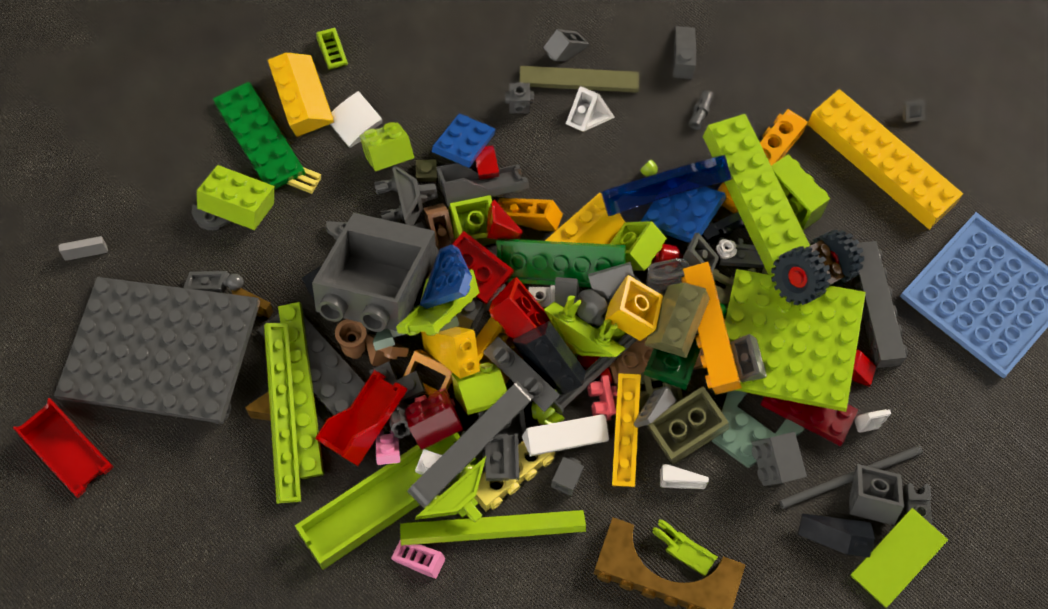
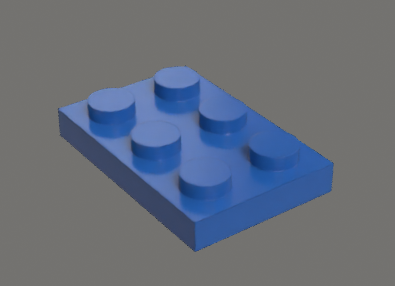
[432,113,495,168]

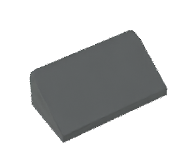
[730,334,767,382]

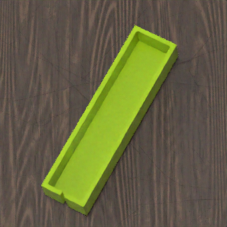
[703,114,810,276]
[295,433,476,570]

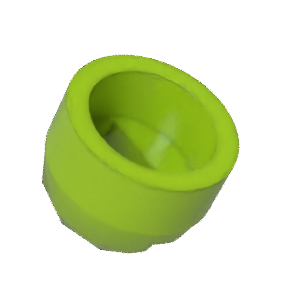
[640,159,658,178]

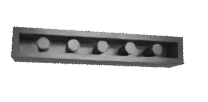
[853,241,908,368]

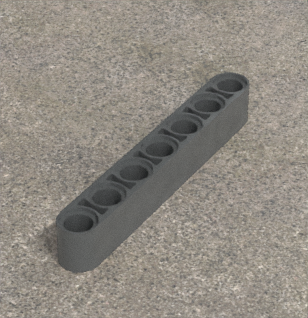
[407,381,534,508]

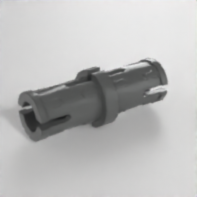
[689,90,714,130]

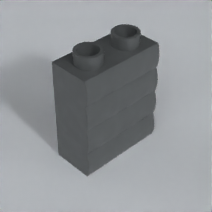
[312,213,436,332]

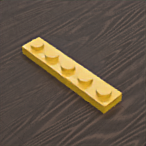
[612,373,641,487]

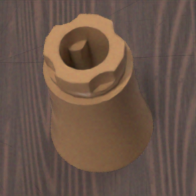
[335,319,366,359]

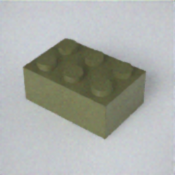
[647,386,729,465]

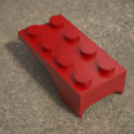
[315,370,408,466]
[13,398,114,499]

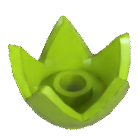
[532,389,565,425]

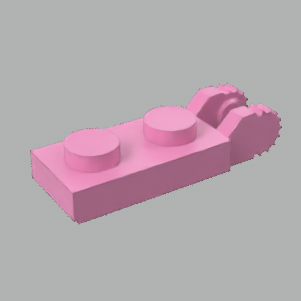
[376,429,400,465]

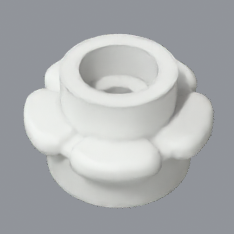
[716,239,737,259]

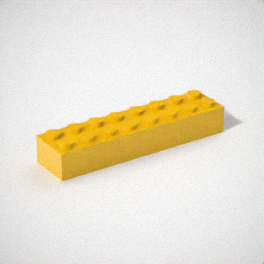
[807,89,963,230]

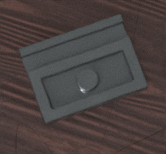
[485,434,519,481]

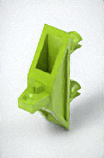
[544,296,626,358]
[415,455,487,523]

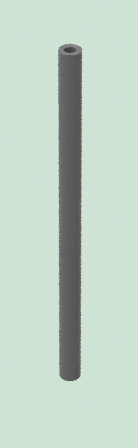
[779,445,923,509]

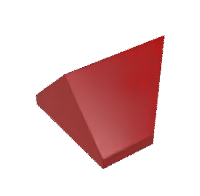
[486,200,523,239]

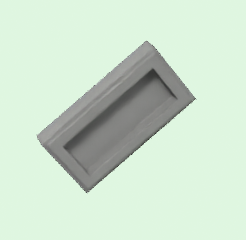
[59,236,108,261]

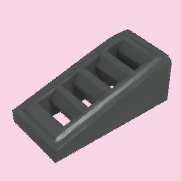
[634,386,676,427]

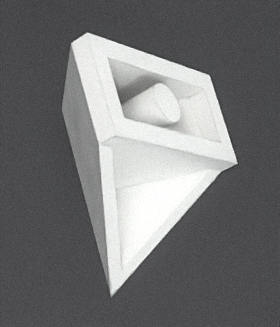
[566,86,615,132]

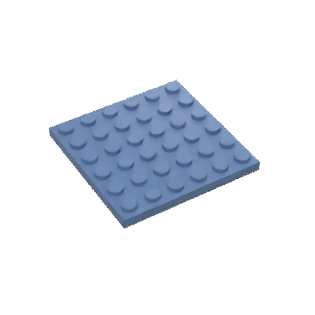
[900,212,1048,379]

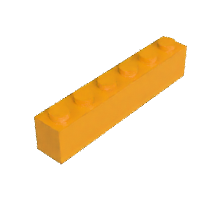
[681,262,742,395]

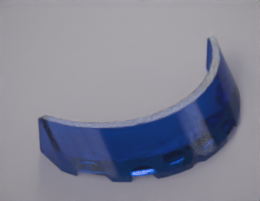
[600,155,732,216]

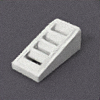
[854,409,891,433]
[660,464,709,489]

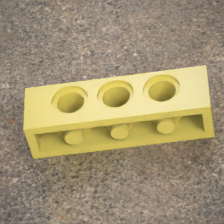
[475,441,555,511]

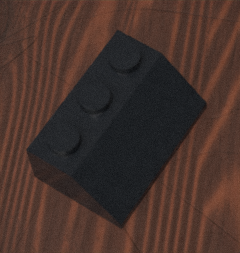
[512,321,586,394]

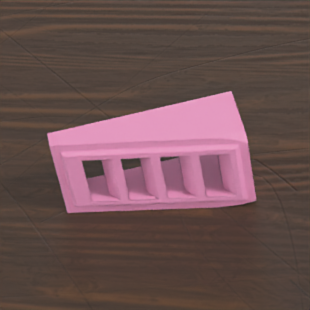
[391,539,445,579]

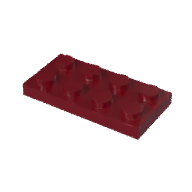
[760,396,858,446]

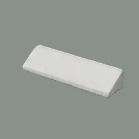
[522,414,609,456]

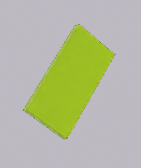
[850,508,948,608]

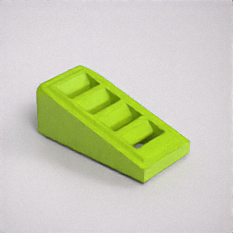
[316,28,348,70]

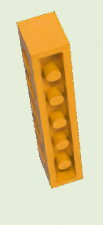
[717,109,808,213]

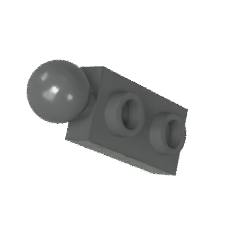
[183,271,244,293]

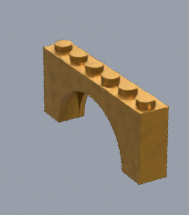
[593,517,746,609]

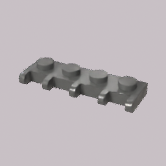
[719,237,764,268]

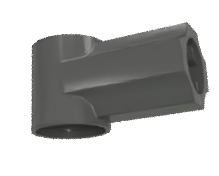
[386,401,411,439]

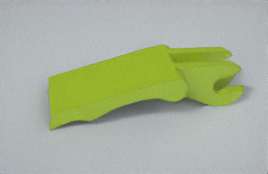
[652,519,718,576]

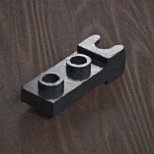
[702,212,745,246]

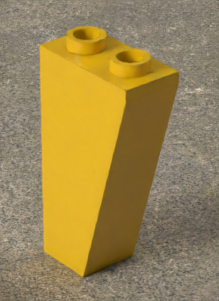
[421,327,480,379]

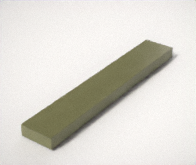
[519,66,639,92]

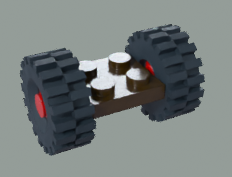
[771,229,864,305]

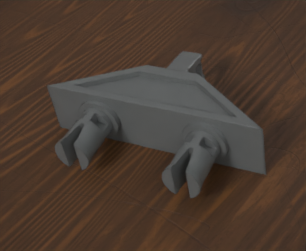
[374,165,438,226]
[483,337,560,412]

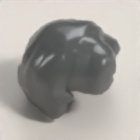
[576,289,608,327]

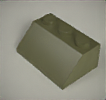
[645,283,710,358]

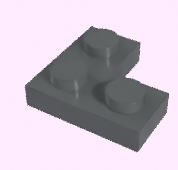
[370,361,426,402]

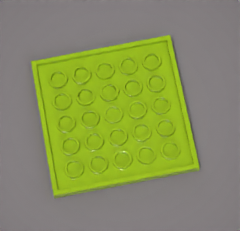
[725,269,866,412]

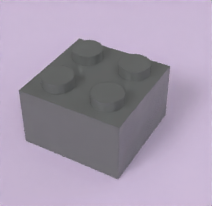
[751,432,807,486]

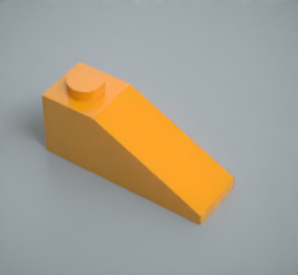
[498,198,563,231]

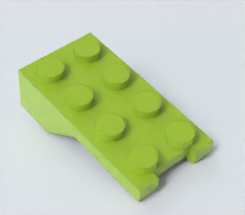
[396,269,479,336]

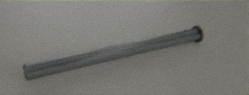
[552,333,638,414]

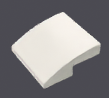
[330,91,382,148]

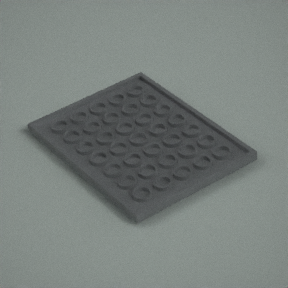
[54,277,260,424]

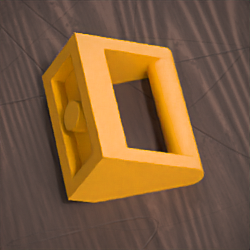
[403,349,452,396]

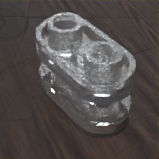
[646,258,690,295]

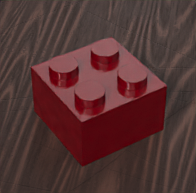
[405,390,463,450]

